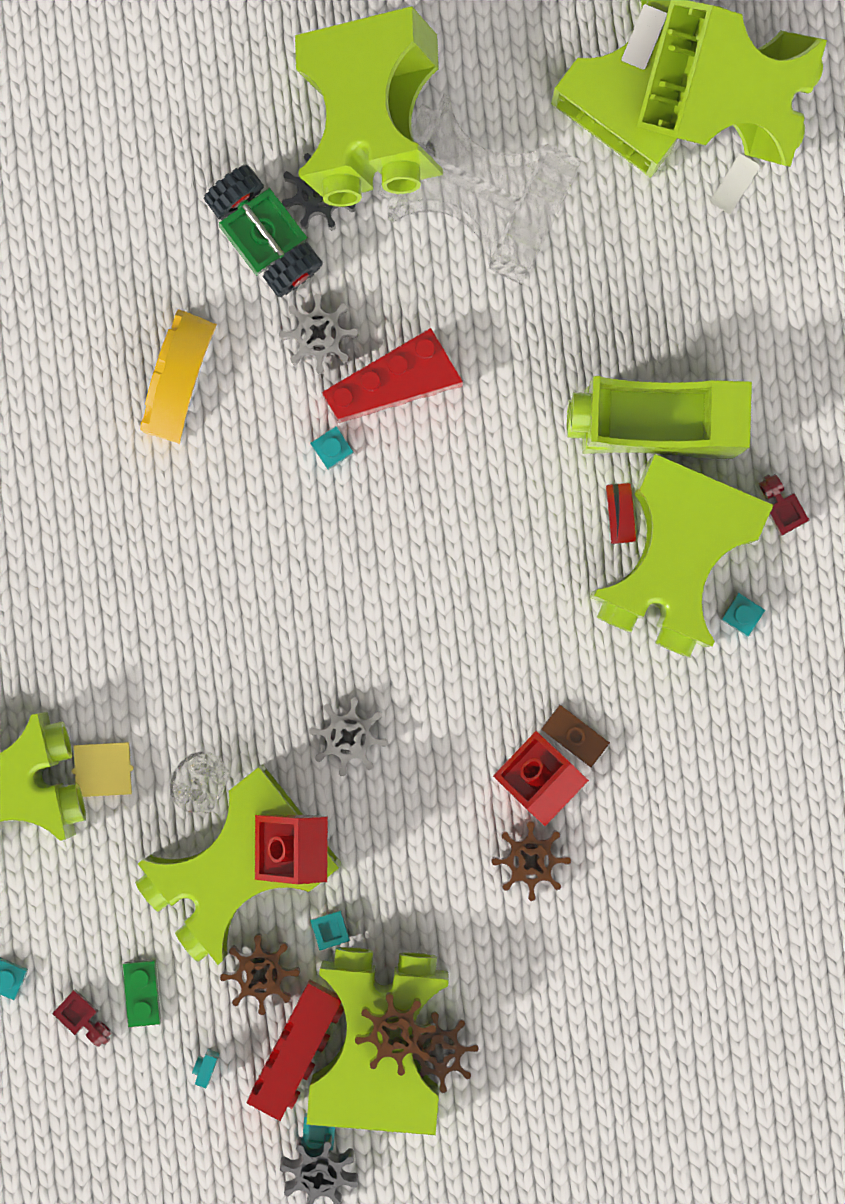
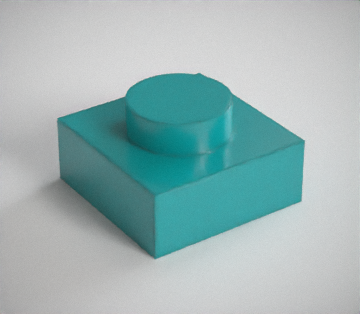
[310,426,354,470]
[720,593,765,637]
[310,910,350,951]
[0,957,28,1000]
[192,1049,220,1089]
[303,1113,335,1151]

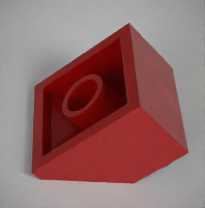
[493,731,589,826]
[255,815,328,885]

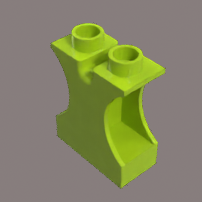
[551,0,725,178]
[636,0,827,167]
[295,6,443,207]
[566,376,752,459]
[590,454,773,658]
[0,712,86,841]
[135,764,341,965]
[306,947,449,1136]

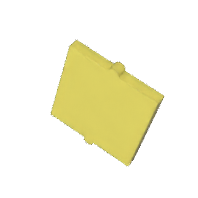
[72,742,134,797]

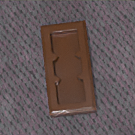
[541,704,610,768]

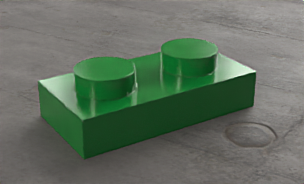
[123,960,161,1027]

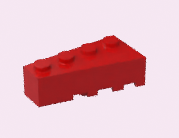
[322,328,463,423]
[246,979,344,1121]

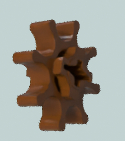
[491,820,571,901]
[220,933,300,1015]
[355,992,436,1076]
[412,1011,479,1093]

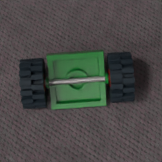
[203,164,323,297]

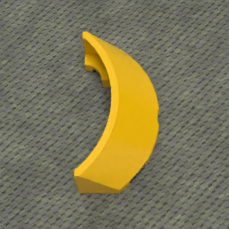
[140,309,217,444]

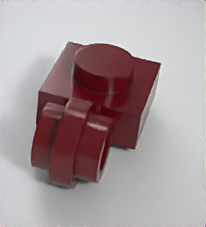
[758,474,810,536]
[52,989,112,1047]

